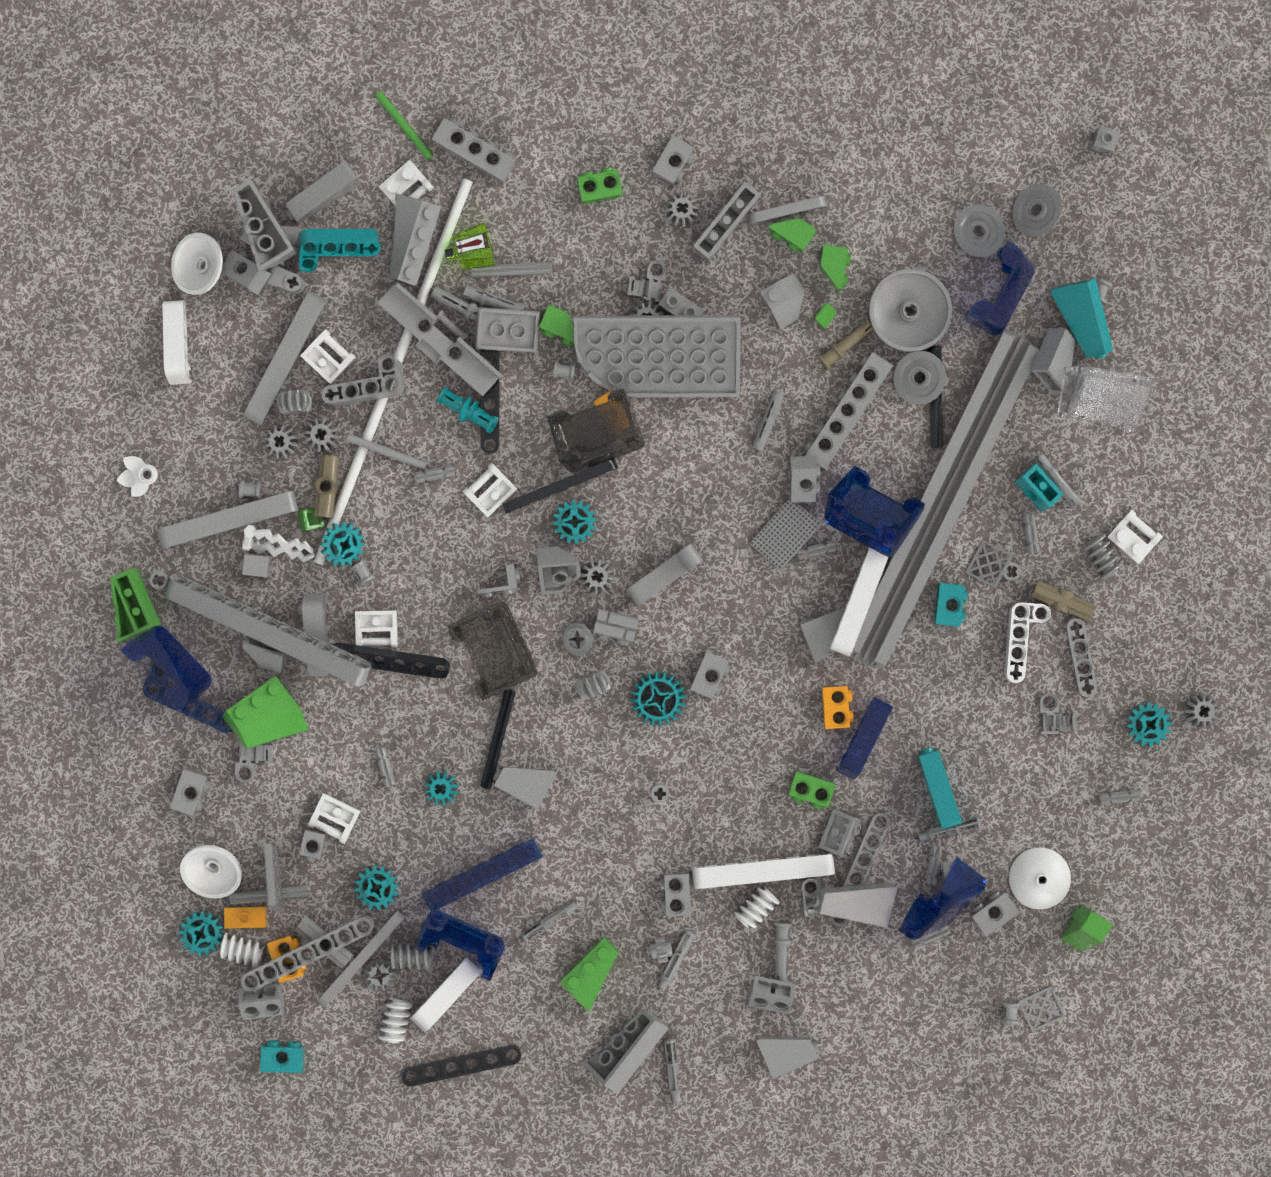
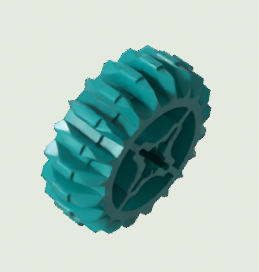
[630,671,686,727]

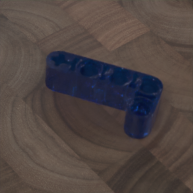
[835,697,893,780]

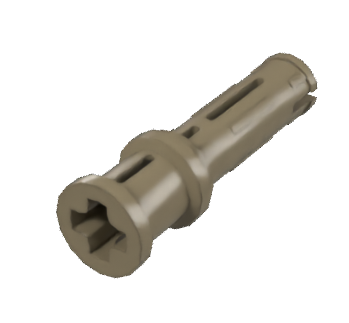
[817,319,873,371]

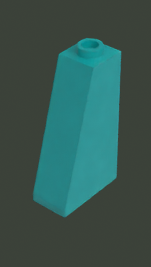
[1050,278,1113,360]
[917,747,963,829]

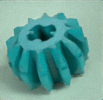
[424,771,459,806]

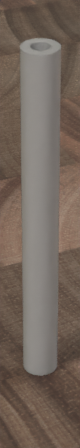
[346,433,427,470]

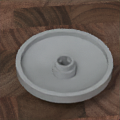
[869,269,952,352]

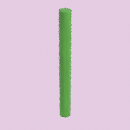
[375,91,434,160]

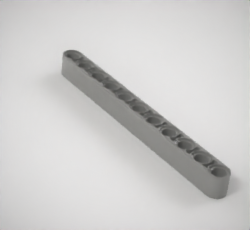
[165,575,371,686]

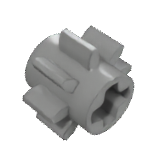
[650,937,673,963]

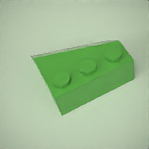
[222,676,309,749]

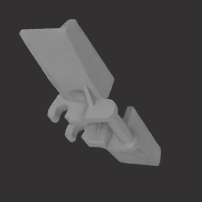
[378,281,502,396]

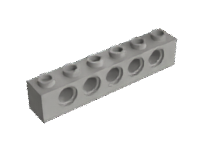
[803,352,893,471]

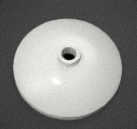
[171,233,223,295]
[180,845,242,898]
[1009,847,1071,909]

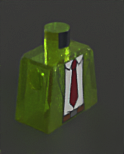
[445,222,496,269]

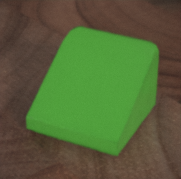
[814,303,837,329]
[298,508,325,532]

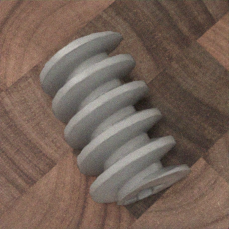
[1084,533,1124,580]
[391,943,434,971]

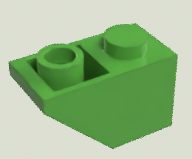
[768,218,817,253]
[820,245,851,291]
[539,305,574,347]

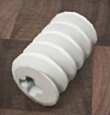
[734,886,780,931]
[220,932,266,968]
[378,998,412,1043]

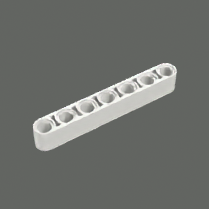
[830,520,899,656]
[692,853,835,889]

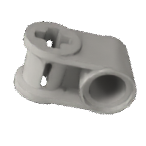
[265,265,305,294]
[800,877,820,917]

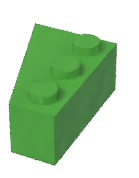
[111,568,161,643]
[1061,904,1113,952]
[560,936,619,1012]

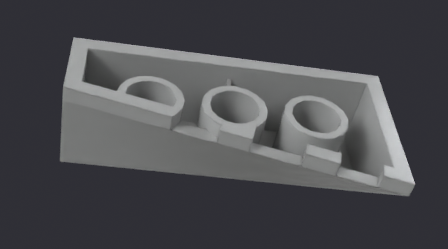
[233,179,297,272]
[389,193,441,286]
[582,1009,669,1093]

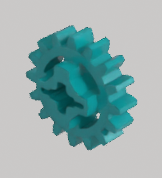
[553,500,597,544]
[319,521,365,567]
[1126,702,1172,747]
[354,865,400,910]
[178,911,225,956]

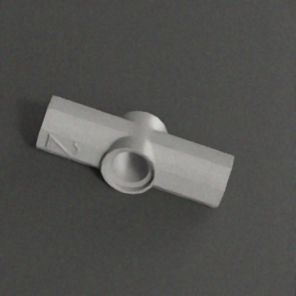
[295,916,354,969]

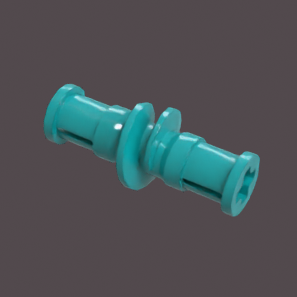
[437,387,499,434]

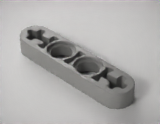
[747,196,827,226]
[1066,618,1097,697]

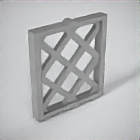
[965,540,1013,588]
[1018,986,1066,1032]

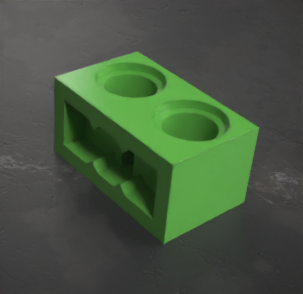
[577,167,623,205]
[788,770,836,810]

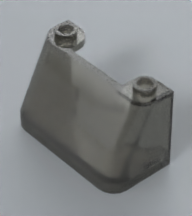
[547,389,645,472]
[447,601,537,701]

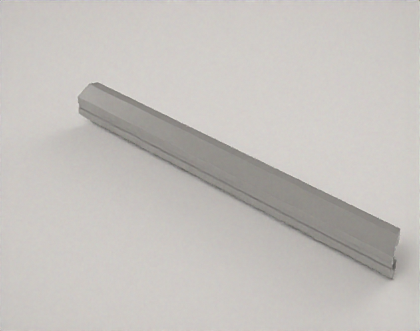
[850,330,1040,669]

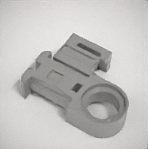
[626,260,666,303]
[1039,693,1076,734]
[235,741,273,783]

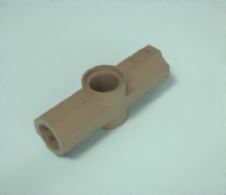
[314,455,340,519]
[1030,580,1095,621]

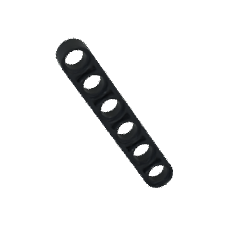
[481,349,500,454]
[502,458,618,514]
[333,643,450,678]
[402,1045,521,1086]

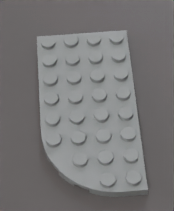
[574,315,741,398]

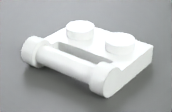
[379,160,434,206]
[300,329,356,384]
[462,463,517,517]
[1107,509,1163,564]
[355,610,398,648]
[308,793,361,844]

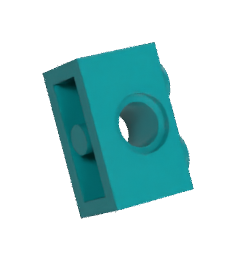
[1014,464,1064,512]
[934,583,968,627]
[260,1040,305,1073]

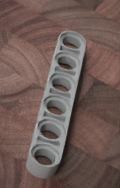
[830,812,890,927]
[317,910,405,1008]

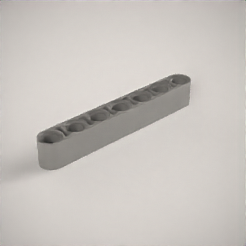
[244,291,328,426]
[157,491,299,550]
[241,915,374,991]

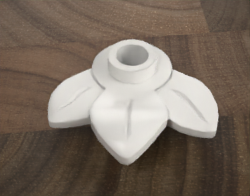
[117,456,158,497]

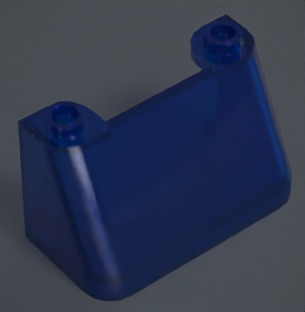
[963,241,1035,336]
[824,466,925,557]
[120,625,212,711]
[898,857,987,939]
[414,910,505,981]

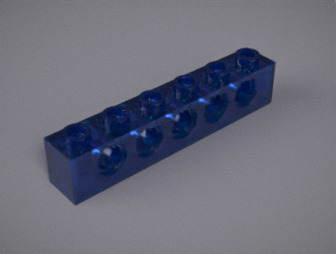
[422,837,543,912]

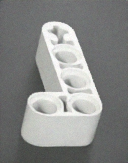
[162,300,192,385]
[1004,602,1051,683]
[410,957,482,1032]

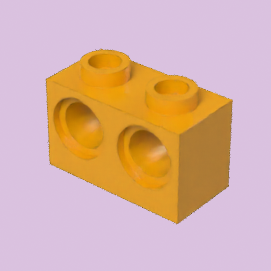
[822,686,853,729]
[267,934,307,983]

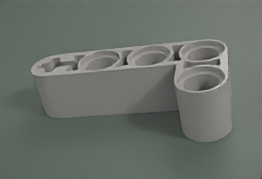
[322,354,404,407]
[626,543,703,607]
[302,593,330,677]

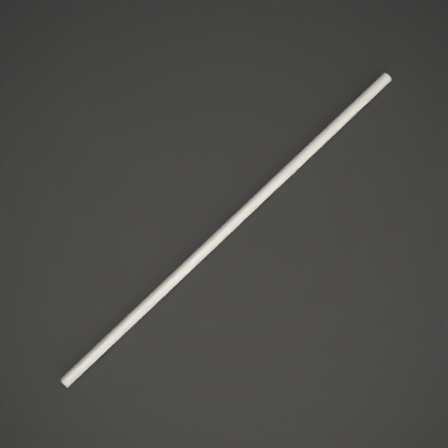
[313,178,473,565]

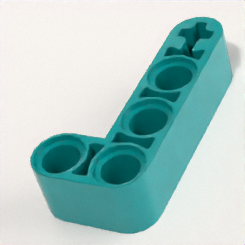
[297,229,381,273]

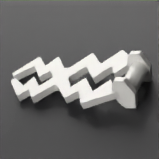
[242,525,315,563]

